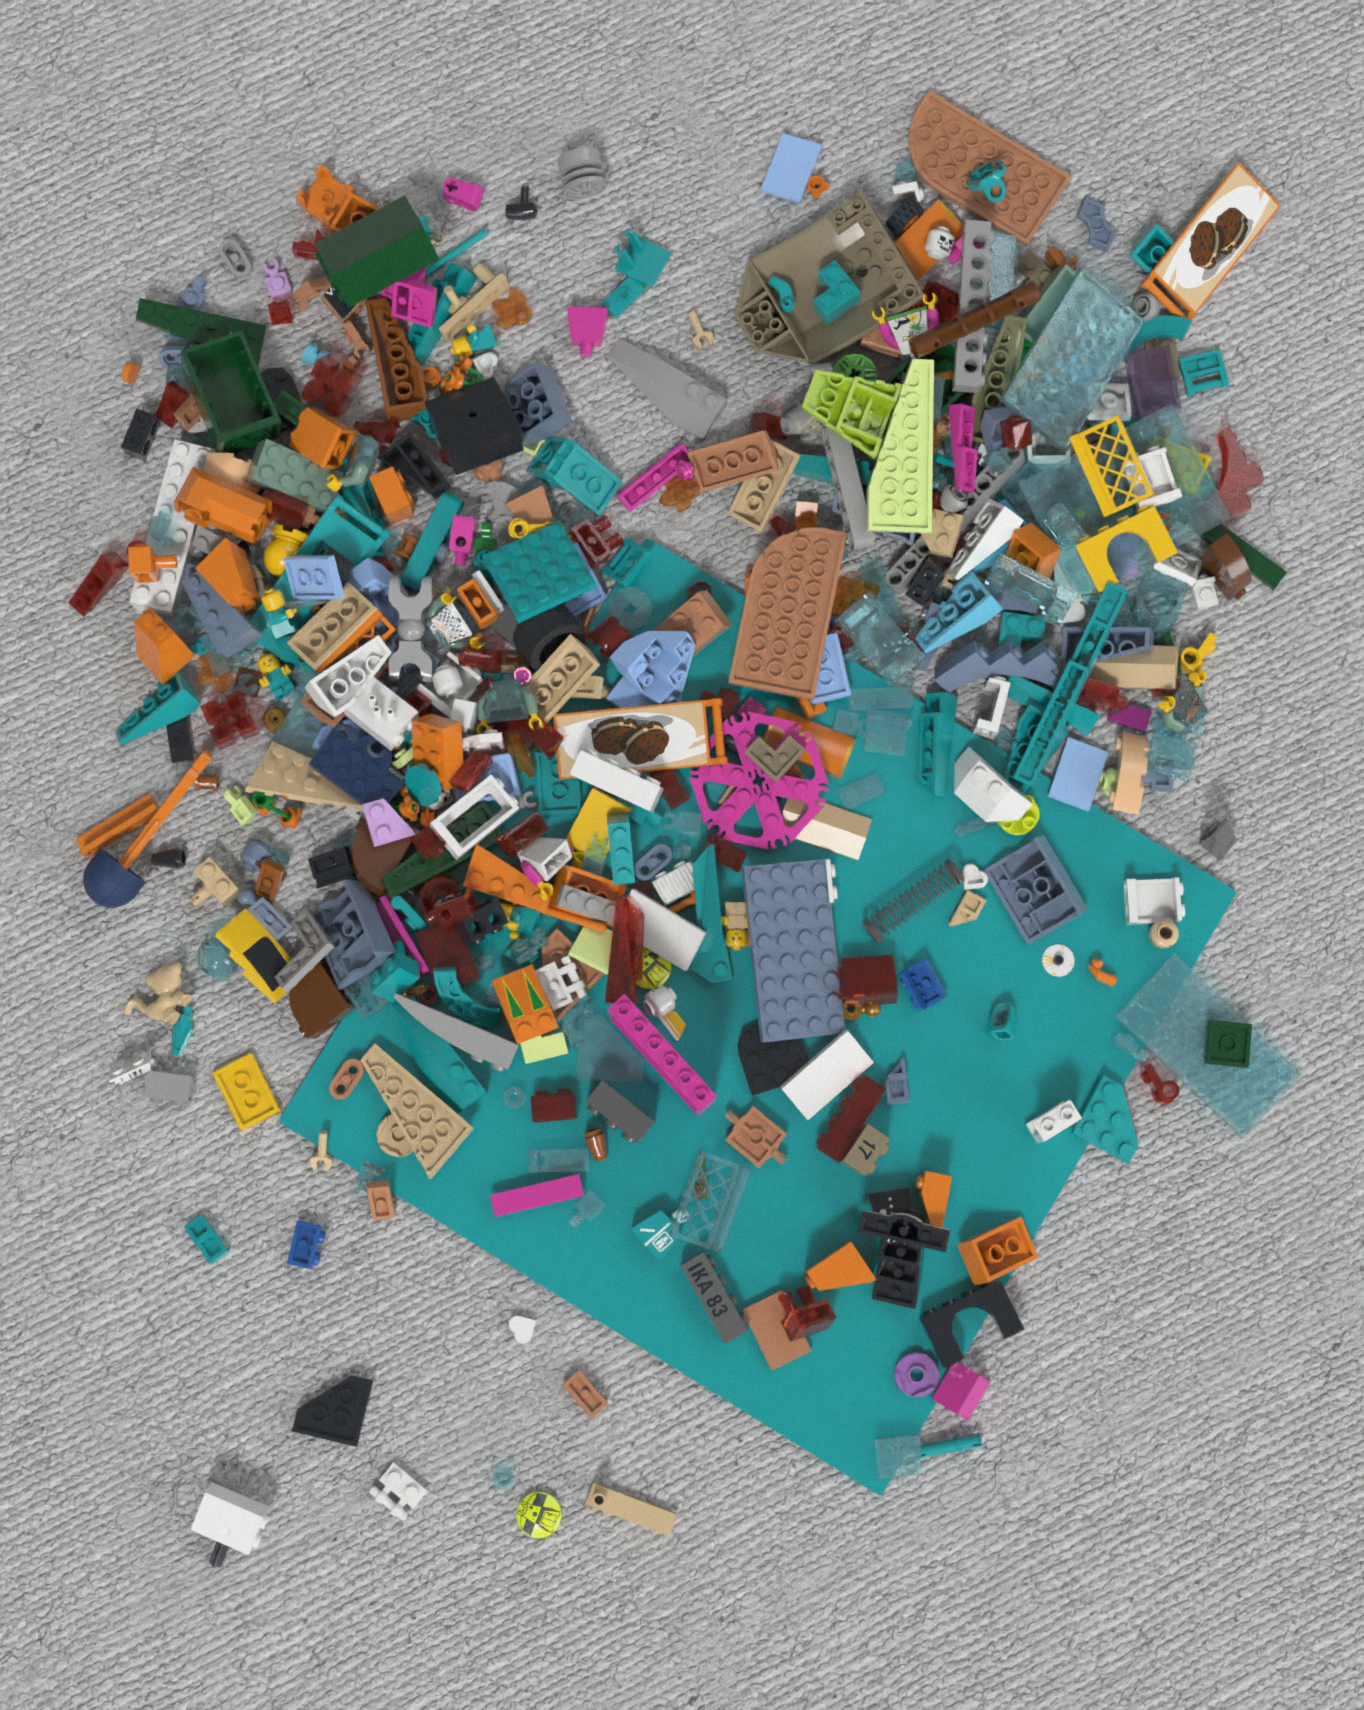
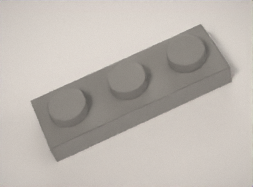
[555,884,622,925]

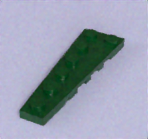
[136,298,267,367]
[381,801,506,899]

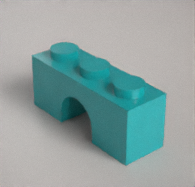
[607,812,635,885]

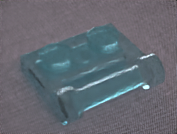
[1146,734,1196,782]

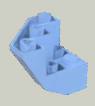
[342,558,408,635]
[610,631,695,705]

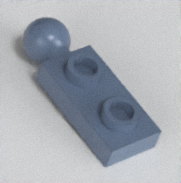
[238,889,293,942]

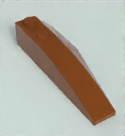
[365,297,428,423]

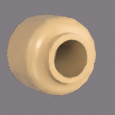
[1148,920,1179,949]

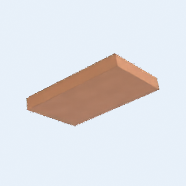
[742,1290,812,1370]

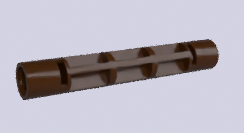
[908,281,1041,359]

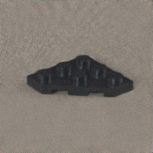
[292,1375,374,1447]

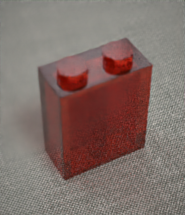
[837,954,898,1007]

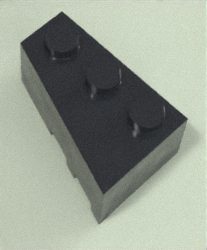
[376,432,452,500]

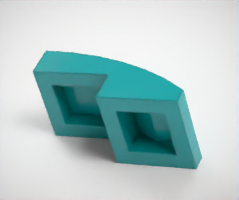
[184,1214,229,1265]

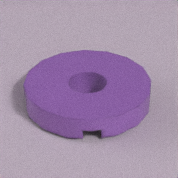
[894,1352,939,1398]

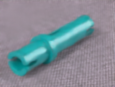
[914,1433,982,1459]

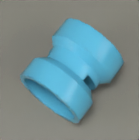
[301,343,330,371]

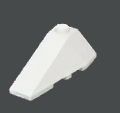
[947,498,1024,580]
[305,635,392,718]

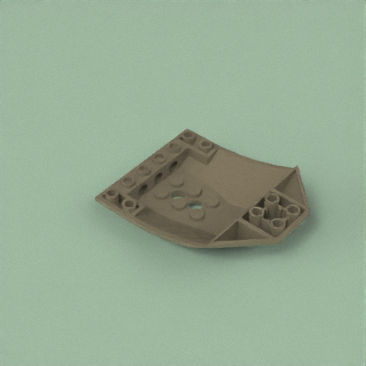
[735,191,924,364]

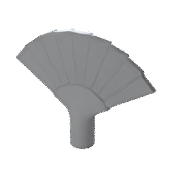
[487,481,522,523]

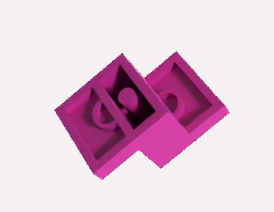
[381,268,437,328]

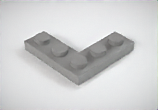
[274,907,334,993]

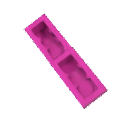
[948,404,978,493]
[490,1174,584,1217]

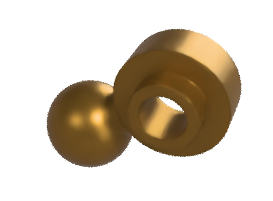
[842,998,881,1021]

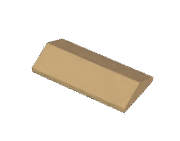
[727,440,801,533]
[287,582,377,670]
[514,634,600,727]
[1089,646,1179,689]
[782,798,872,860]

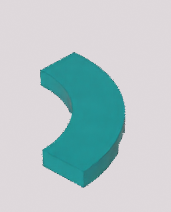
[1106,315,1192,362]
[433,967,500,1029]

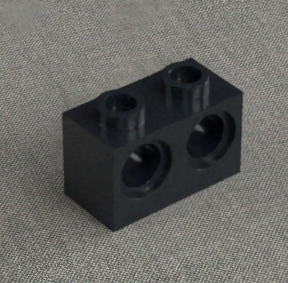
[121,408,161,461]
[905,554,951,606]
[453,899,509,944]

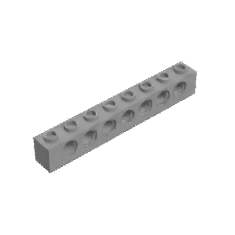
[952,220,995,393]

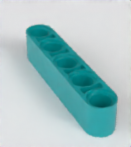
[400,491,465,592]

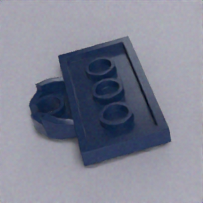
[309,730,405,805]

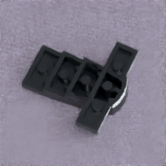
[858,1209,951,1309]

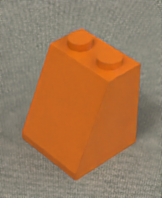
[288,407,358,470]
[195,537,259,613]
[134,607,195,685]
[804,1241,876,1291]

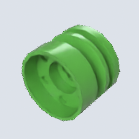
[833,354,877,381]

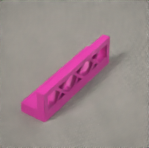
[375,895,432,982]

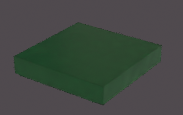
[1203,1020,1252,1068]

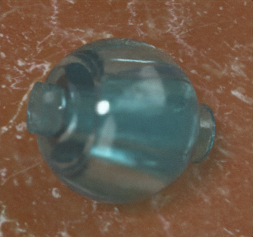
[197,933,239,983]

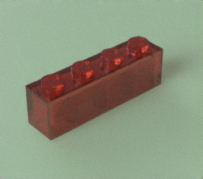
[815,1074,887,1164]

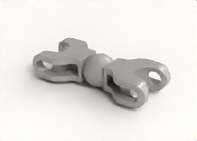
[388,576,434,683]

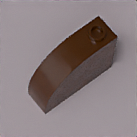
[1200,533,1252,601]
[351,817,414,897]
[289,958,356,1039]

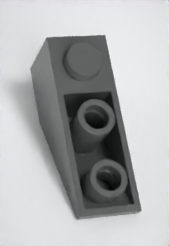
[1199,818,1237,860]

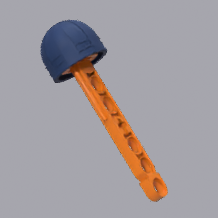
[83,749,214,908]

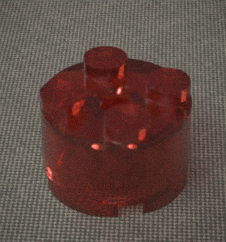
[587,615,634,661]
[418,873,463,921]

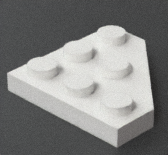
[462,730,506,756]

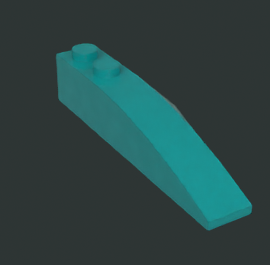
[390,989,487,1115]

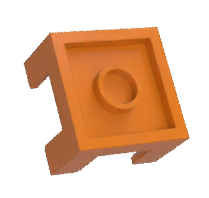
[295,165,356,229]

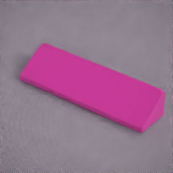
[615,442,690,512]

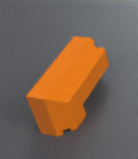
[174,467,273,544]

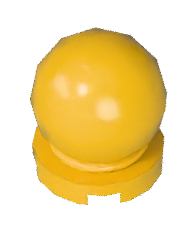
[263,524,308,578]

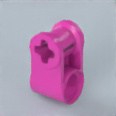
[443,178,484,211]

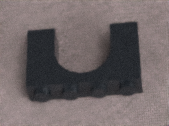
[919,1280,1024,1369]

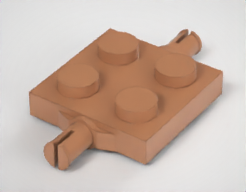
[724,1106,788,1168]

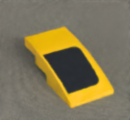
[215,908,291,1004]

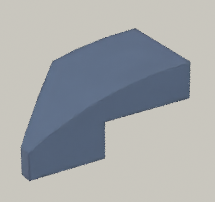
[885,1059,909,1105]

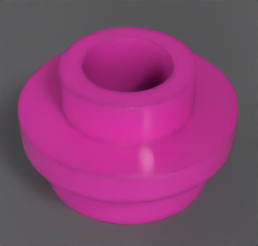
[675,460,694,481]

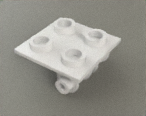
[109,1049,157,1084]

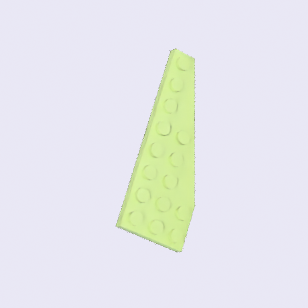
[866,359,934,534]

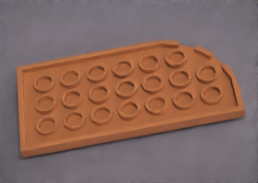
[908,90,1072,247]
[728,528,847,700]

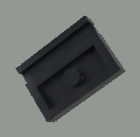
[308,846,357,889]

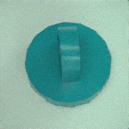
[966,160,1007,202]

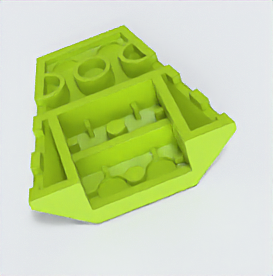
[801,370,902,459]

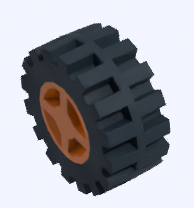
[886,197,924,237]

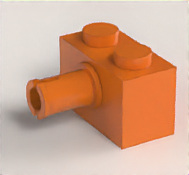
[128,544,178,583]

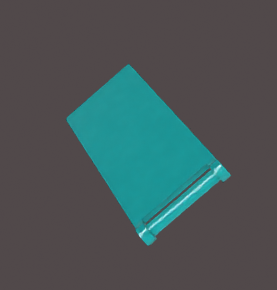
[250,494,391,668]

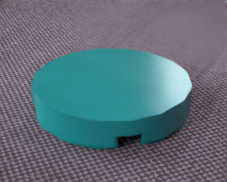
[405,763,441,807]

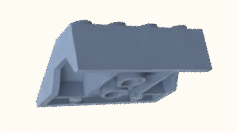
[983,835,1089,945]
[313,879,396,989]

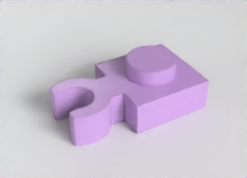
[263,259,292,300]

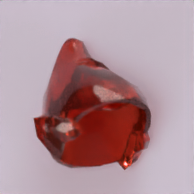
[354,416,401,455]

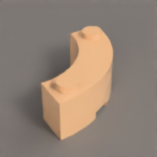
[1108,731,1149,814]

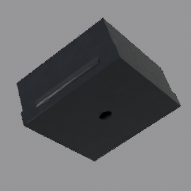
[424,377,524,475]

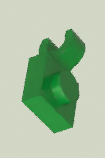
[475,523,497,555]

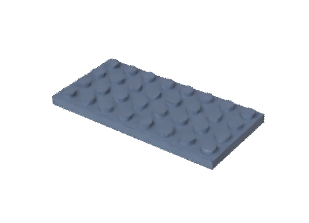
[741,859,845,1043]

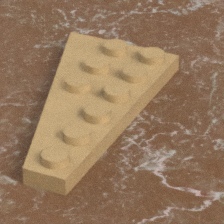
[245,741,363,811]
[361,1043,474,1179]

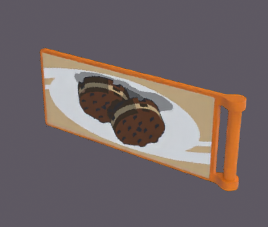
[1140,163,1280,320]
[554,698,728,779]

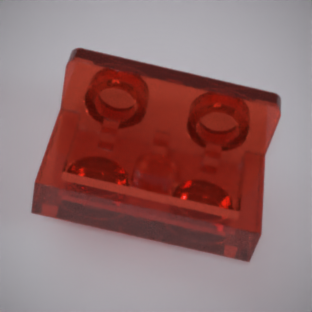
[913,279,959,323]
[262,489,307,531]

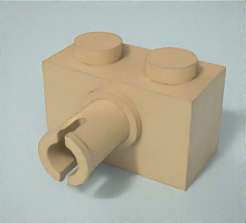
[188,857,241,908]

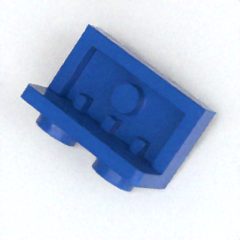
[899,958,948,1011]
[287,1220,326,1270]

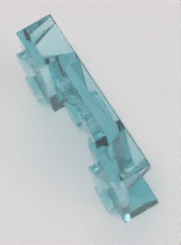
[984,553,1077,626]
[835,590,926,686]

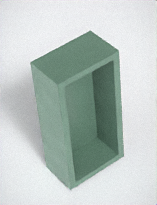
[1020,264,1097,359]
[245,439,344,515]

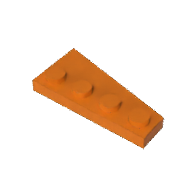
[463,844,552,913]

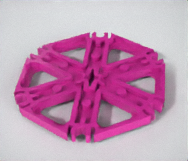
[690,711,829,850]

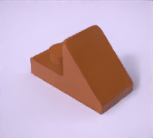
[254,858,287,903]

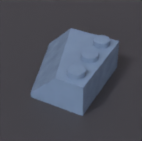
[505,361,572,446]

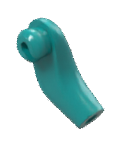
[768,275,795,313]

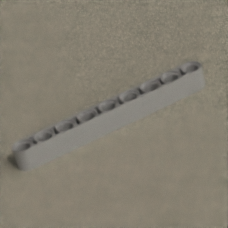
[807,363,874,550]
[885,443,1025,593]

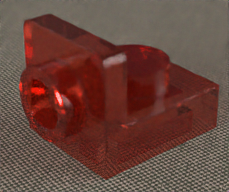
[411,826,447,860]

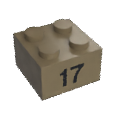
[840,1124,891,1177]

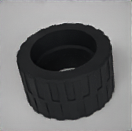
[513,603,586,671]

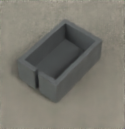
[586,1080,655,1144]

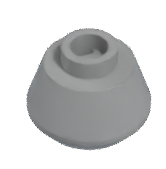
[1133,292,1160,321]
[940,485,968,513]

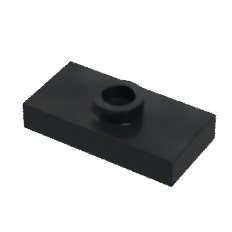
[166,717,194,764]

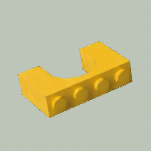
[1075,505,1178,593]

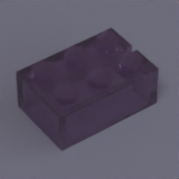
[1123,345,1182,419]

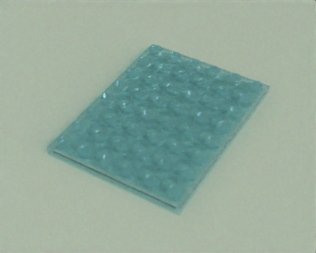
[1018,404,1231,599]

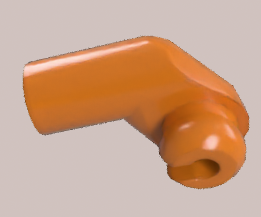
[1089,958,1117,986]

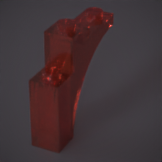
[1192,427,1264,533]

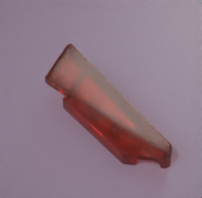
[476,677,563,761]
[605,895,644,1003]

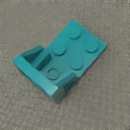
[526,436,623,516]

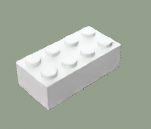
[570,748,664,812]

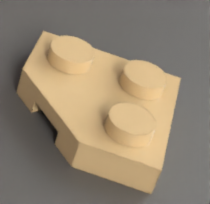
[920,509,965,558]

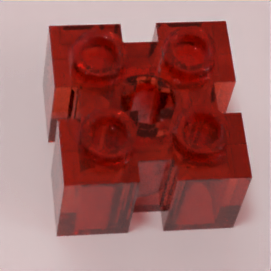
[301,356,362,417]
[200,690,260,750]

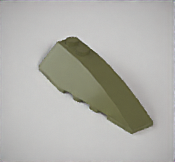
[971,315,1027,449]

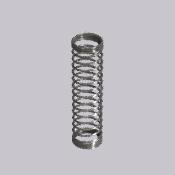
[862,859,965,944]

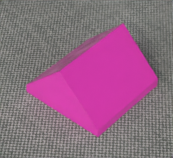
[931,1363,990,1421]

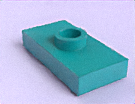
[601,277,646,320]

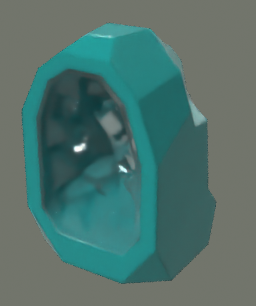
[989,1001,1017,1041]

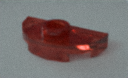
[768,516,795,537]

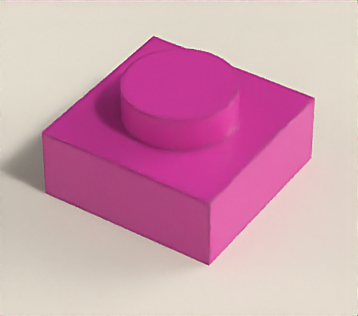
[736,697,766,721]

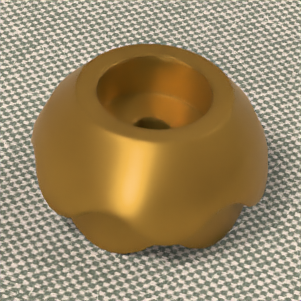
[262,706,290,733]

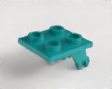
[614,228,672,288]

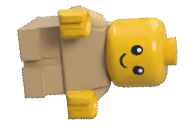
[721,902,748,950]

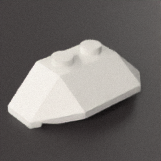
[954,747,1033,822]

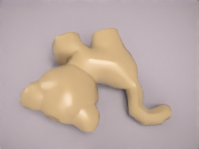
[123,961,192,1025]

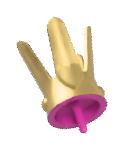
[513,659,535,684]

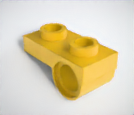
[1178,632,1217,675]

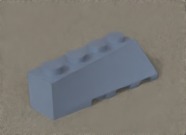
[1061,627,1154,670]

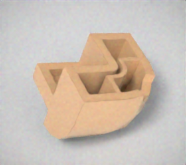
[204,452,260,494]

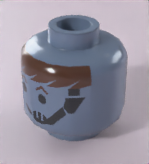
[240,839,273,873]

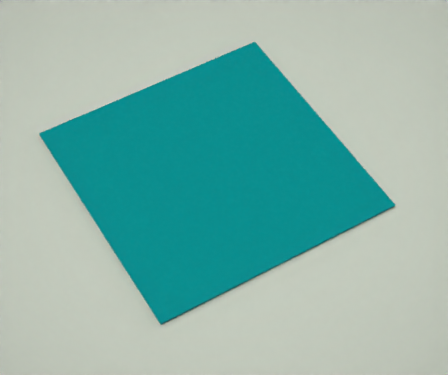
[279,538,1236,1495]

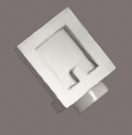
[1190,575,1219,610]

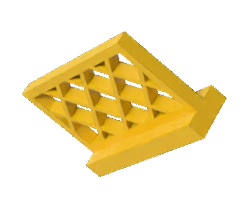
[1069,415,1154,517]

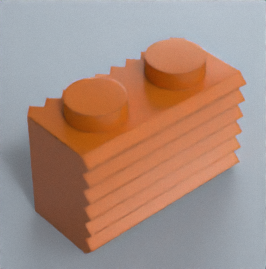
[457,578,499,629]

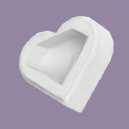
[471,352,498,380]
[961,864,988,890]
[509,1316,536,1344]

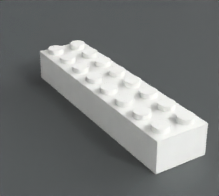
[129,439,217,618]

